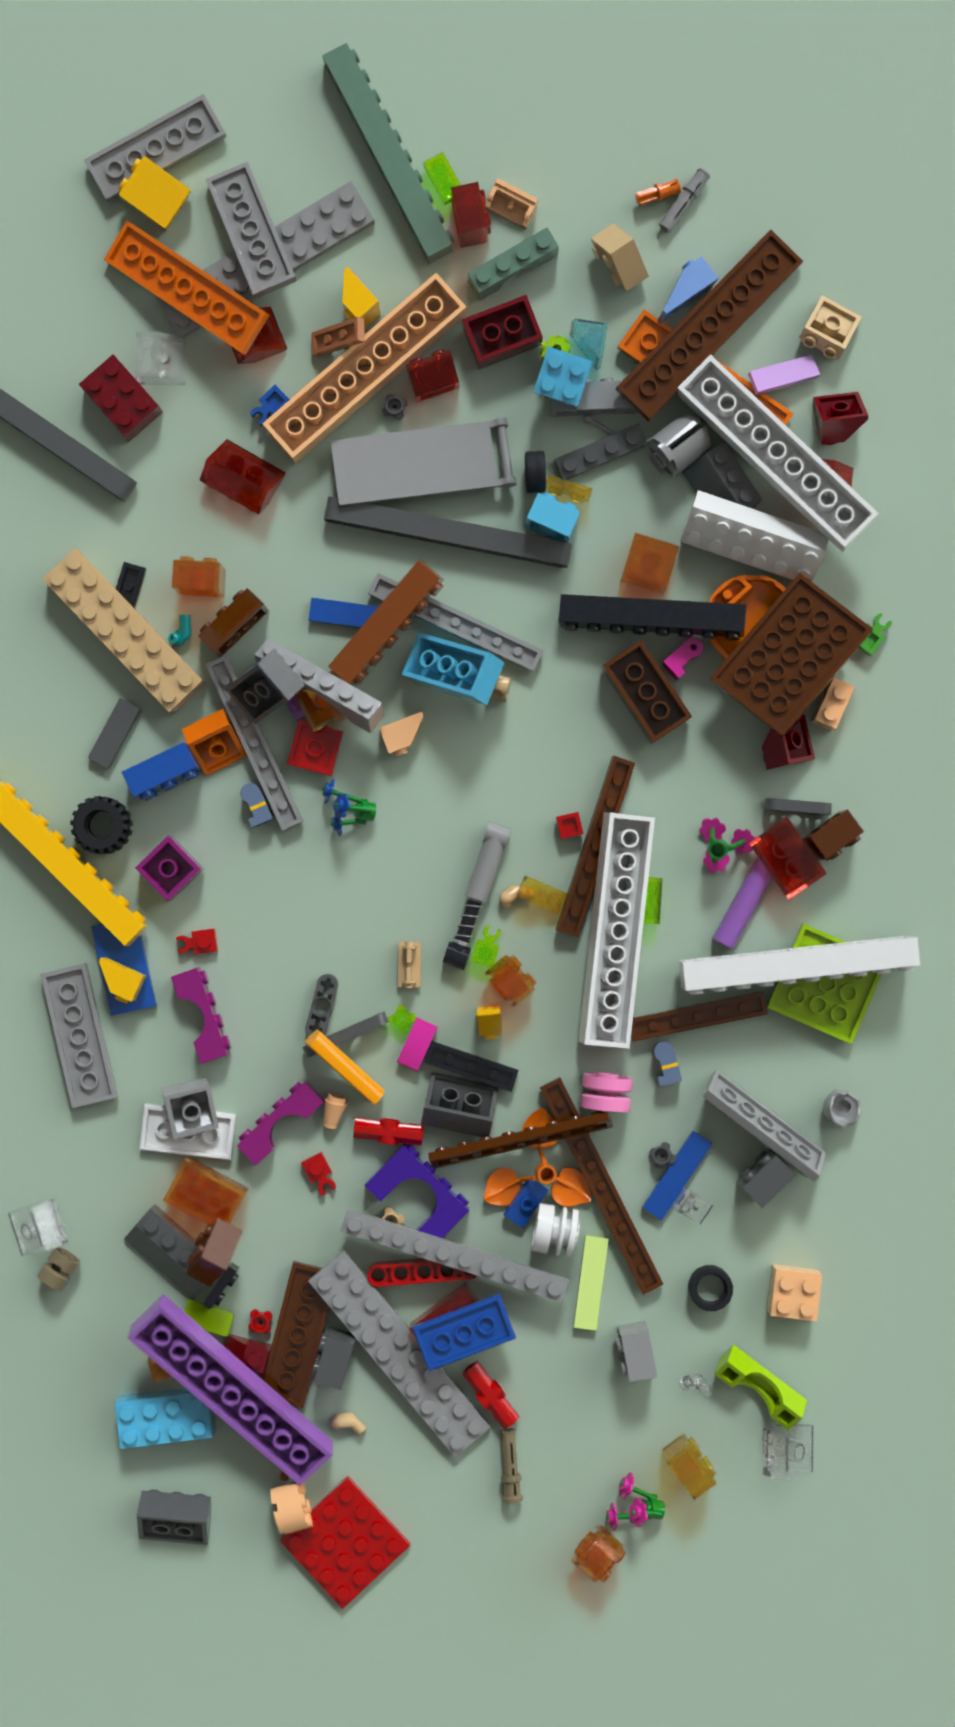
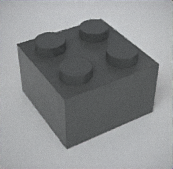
[737,1150,796,1208]
[312,1327,355,1390]

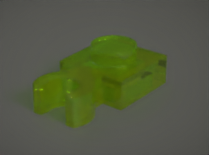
[470,925,501,968]

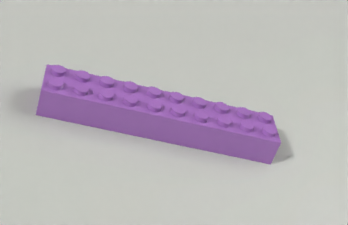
[128,1294,333,1486]

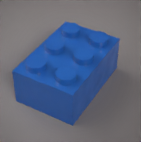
[121,742,202,801]

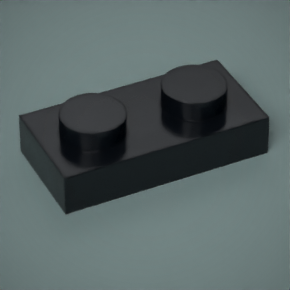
[203,1262,239,1309]

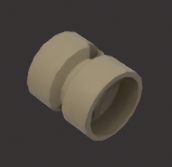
[37,1247,80,1291]

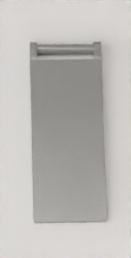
[331,418,517,507]

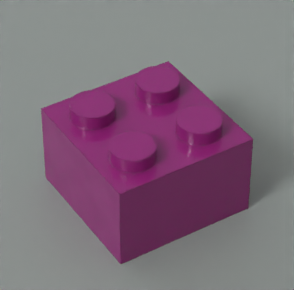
[135,836,204,901]

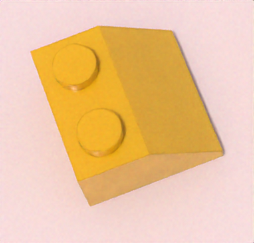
[342,267,381,329]

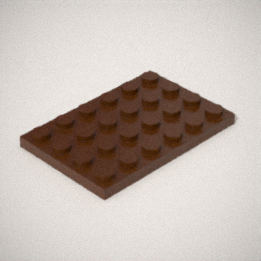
[710,573,873,738]

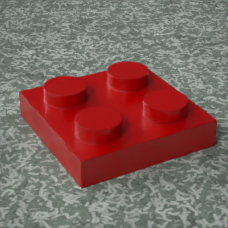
[287,720,344,776]

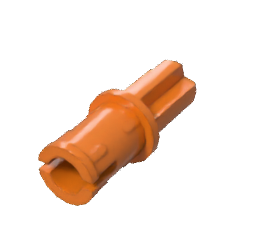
[635,179,681,206]

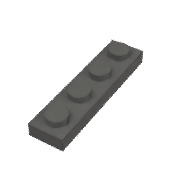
[554,423,646,481]

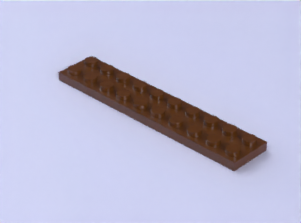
[615,229,803,422]

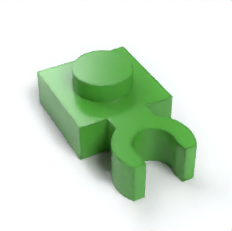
[859,613,892,656]

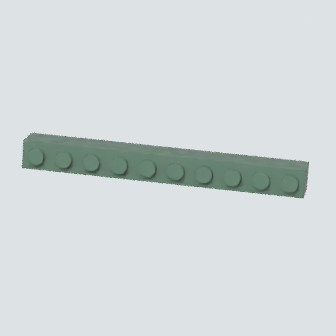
[322,43,454,264]

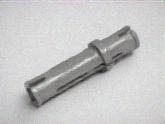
[658,168,710,233]

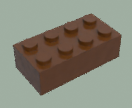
[601,640,692,744]

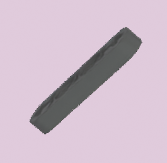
[302,1012,389,1058]

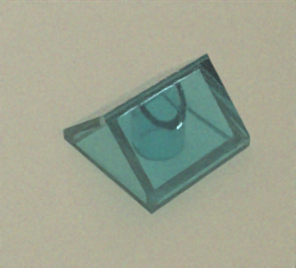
[569,319,608,371]

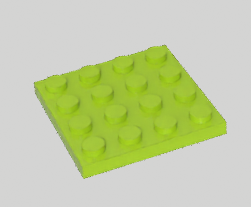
[767,923,882,1044]

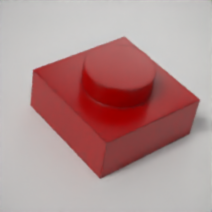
[556,812,583,839]

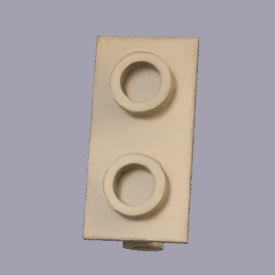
[398,941,421,988]

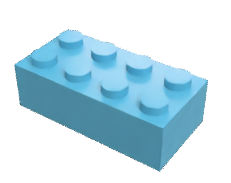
[401,632,505,705]
[115,1388,216,1449]

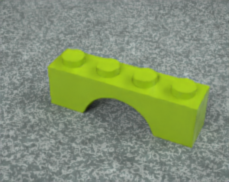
[714,1344,807,1431]

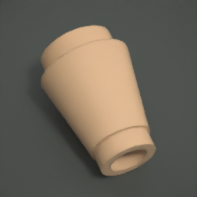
[323,1093,347,1129]

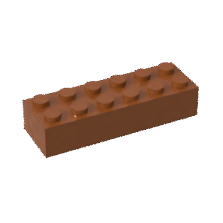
[328,560,444,685]

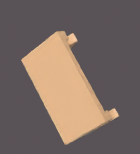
[486,178,538,229]

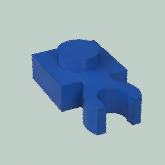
[250,385,290,426]

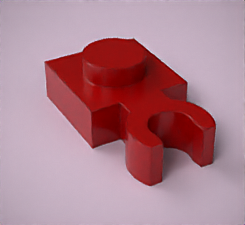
[176,928,218,954]
[301,1151,336,1196]

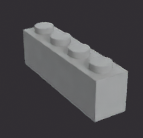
[550,378,639,417]

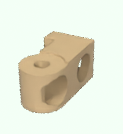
[490,676,510,701]

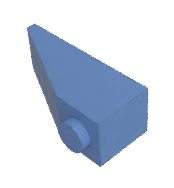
[658,257,718,324]

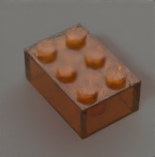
[163,1156,249,1225]

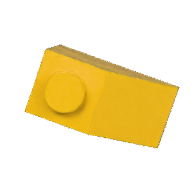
[99,957,147,1004]

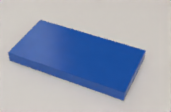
[91,924,157,1016]
[412,1293,516,1372]

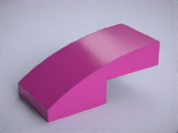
[397,1018,437,1072]

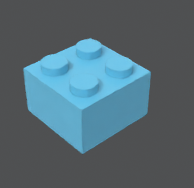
[533,346,593,408]
[526,492,580,542]

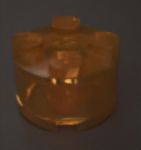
[484,955,537,1008]
[571,1525,626,1582]

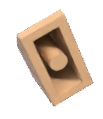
[379,712,424,757]

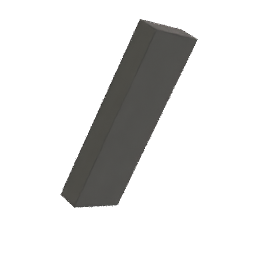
[88,698,141,769]

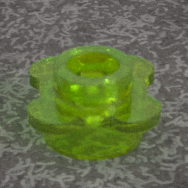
[388,1005,416,1033]

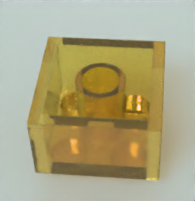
[662,1433,717,1500]

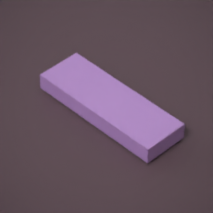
[748,354,820,395]

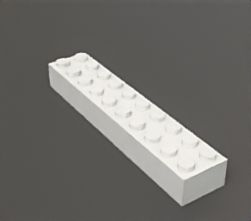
[677,354,879,553]
[578,812,655,1049]
[678,935,920,994]

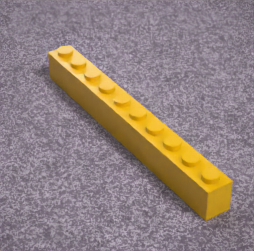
[0,774,148,946]

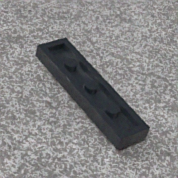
[424,1041,519,1092]

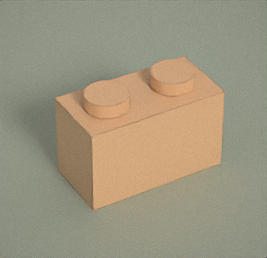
[811,678,855,731]

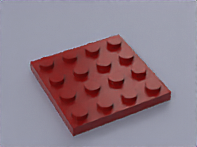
[280,1476,410,1609]

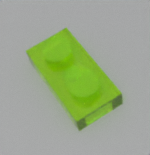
[423,152,465,205]
[644,877,663,924]

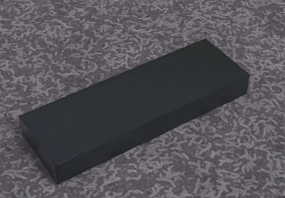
[116,562,146,608]

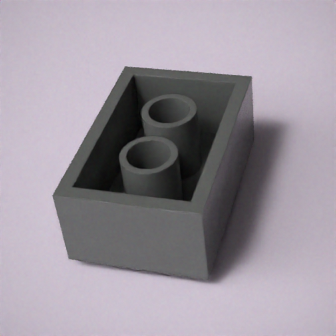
[225,649,305,724]

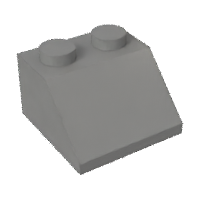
[161,1077,219,1140]

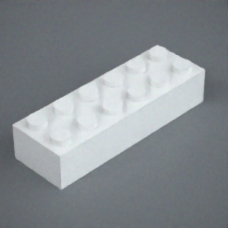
[680,490,829,582]

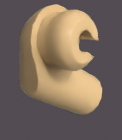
[499,885,531,908]
[331,1412,366,1436]

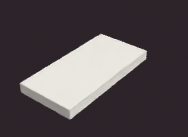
[139,1104,237,1161]

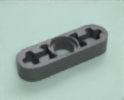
[765,798,832,815]
[305,974,338,1036]

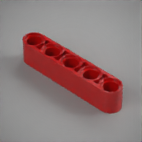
[367,1258,477,1287]

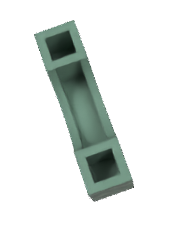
[468,227,559,301]

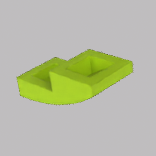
[184,1299,235,1337]

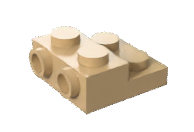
[799,296,862,360]

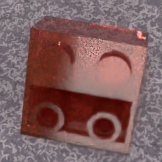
[406,349,459,403]

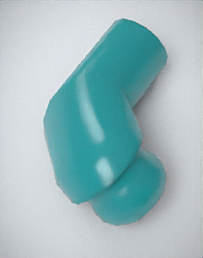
[168,614,192,646]

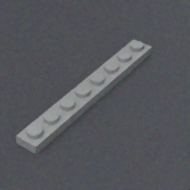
[368,573,544,672]
[205,655,304,831]

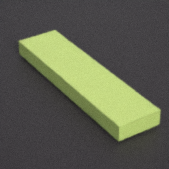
[574,1235,609,1331]

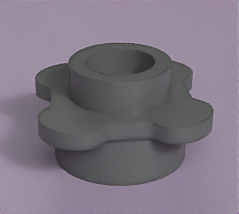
[382,394,407,420]
[649,1142,676,1169]

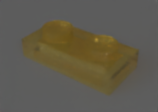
[546,475,592,503]
[516,876,567,914]

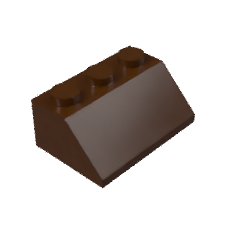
[198,588,269,658]

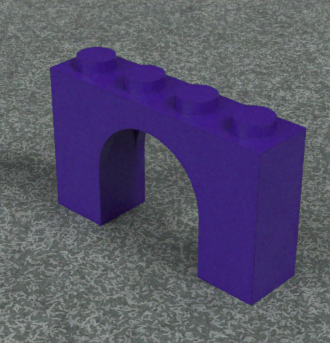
[364,1144,469,1238]

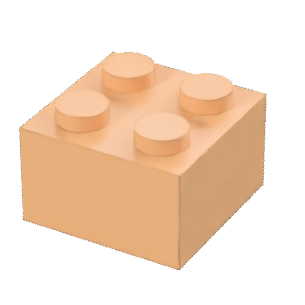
[767,1264,822,1321]

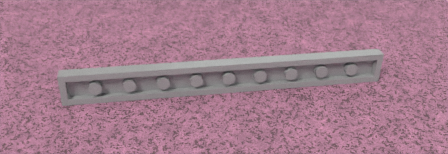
[340,1208,569,1303]

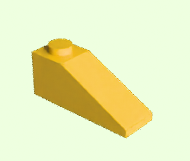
[476,1005,502,1040]

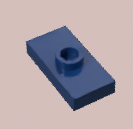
[503,1180,549,1228]

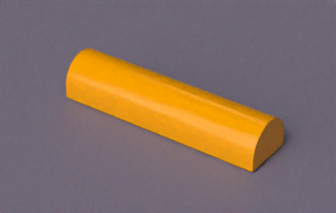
[305,1030,384,1104]

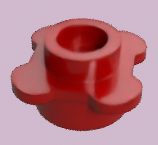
[248,1309,273,1334]

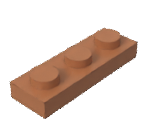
[311,317,365,357]

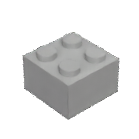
[615,1321,657,1382]

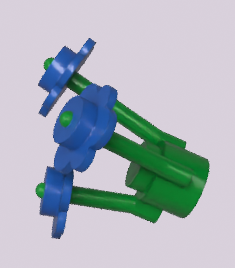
[322,779,376,836]

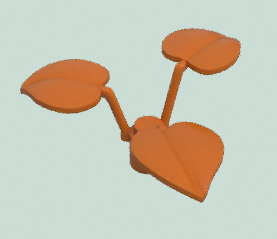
[483,1108,591,1207]

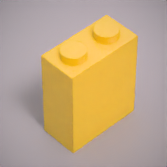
[118,156,191,231]

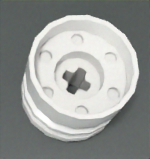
[531,1202,580,1258]

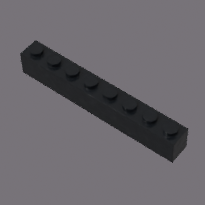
[559,594,746,640]

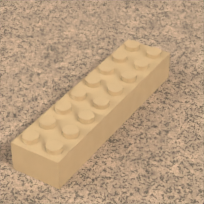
[42,547,206,715]

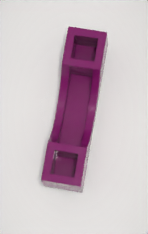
[171,967,232,1064]
[237,1081,325,1166]

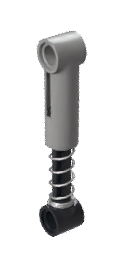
[442,822,511,970]

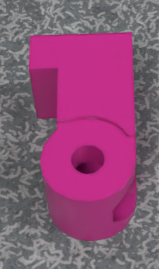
[661,637,704,681]

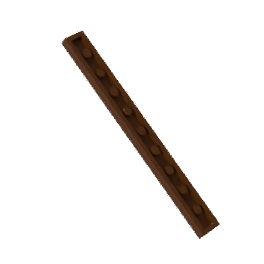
[540,1077,664,1295]

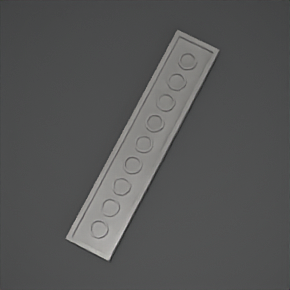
[156,181,375,339]
[308,1250,491,1457]

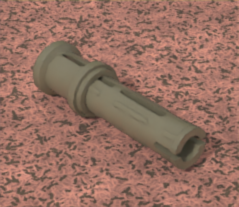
[500,1428,523,1503]

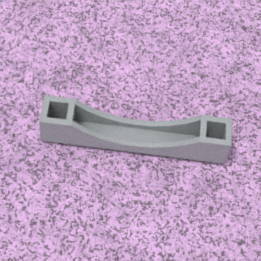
[254,638,384,734]

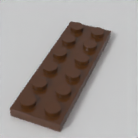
[263,1261,329,1408]

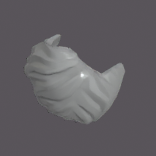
[823,1089,861,1127]

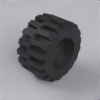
[70,796,133,854]

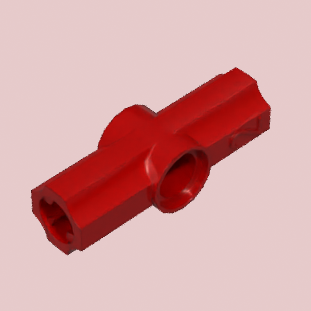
[353,1117,424,1146]
[462,1360,520,1429]

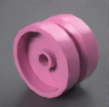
[580,1072,633,1112]

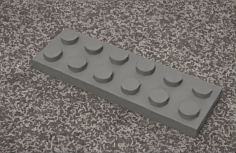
[84,94,227,203]
[206,162,297,299]
[40,963,118,1108]
[703,1069,826,1181]

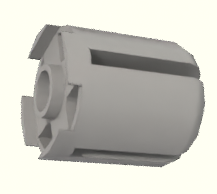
[644,413,711,479]

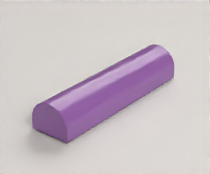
[712,858,777,950]

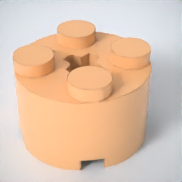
[270,1482,313,1535]

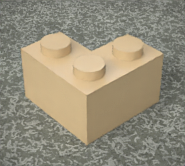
[590,223,649,291]

